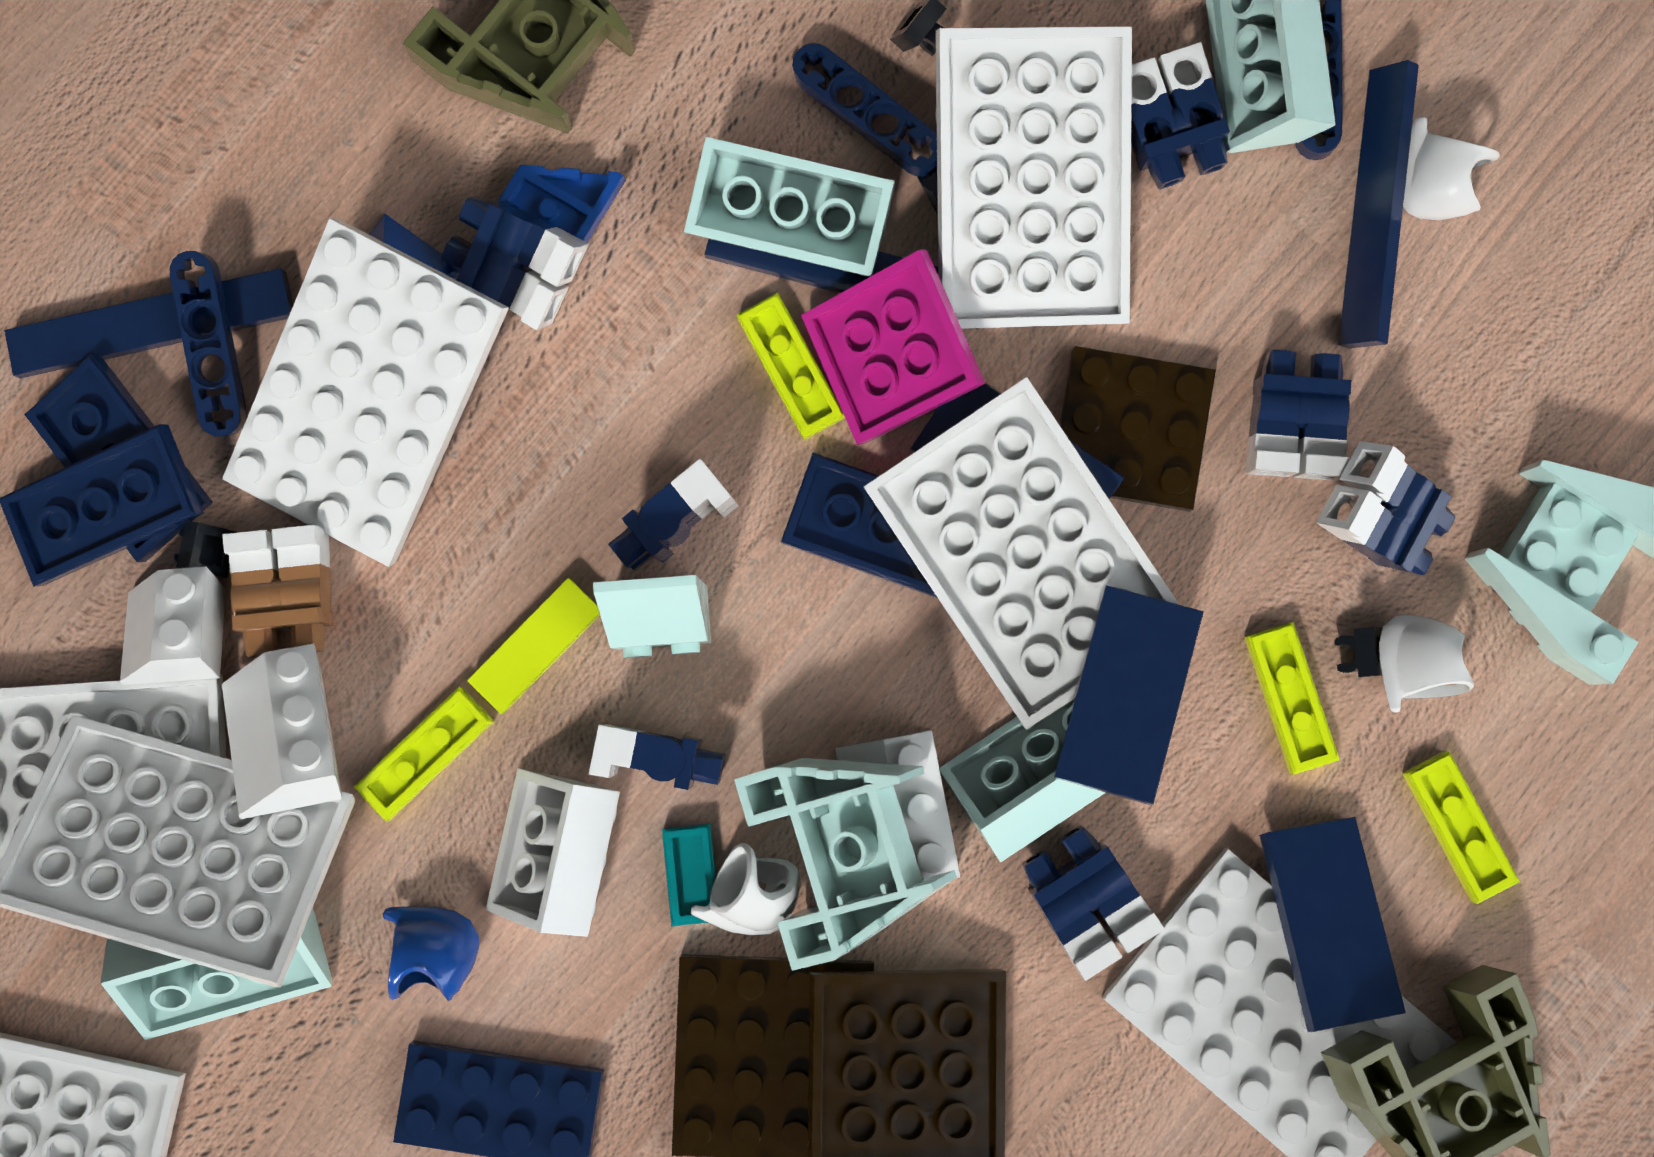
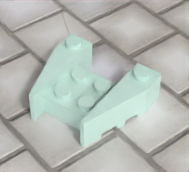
[1465,460,1654,685]
[734,758,957,971]

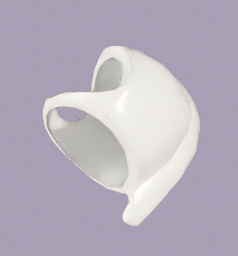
[1403,116,1500,220]
[1379,614,1474,712]
[691,843,800,935]

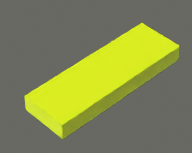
[736,293,845,441]
[467,578,600,714]
[1244,622,1340,775]
[354,687,495,822]
[1402,751,1520,904]

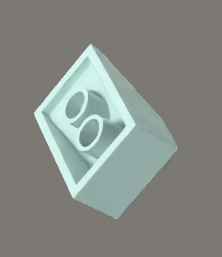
[593,575,711,658]

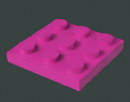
[801,250,985,445]

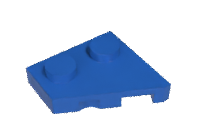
[497,165,626,243]

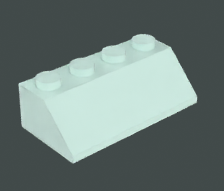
[1206,0,1336,153]
[684,137,895,277]
[939,699,1105,863]
[100,909,332,1040]

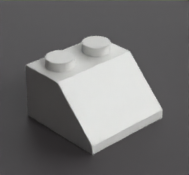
[120,566,226,685]

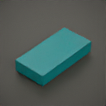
[662,823,716,927]

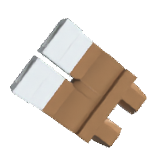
[222,525,333,659]

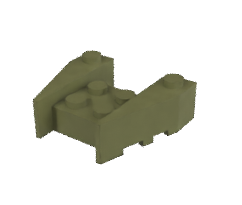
[403,0,635,134]
[1320,965,1550,1157]

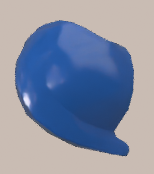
[383,906,479,1001]

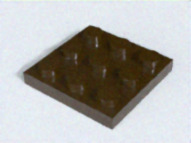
[1060,346,1216,512]

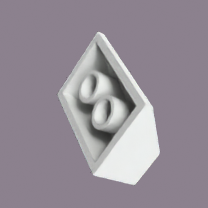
[222,643,342,819]
[835,730,960,878]
[486,768,620,937]

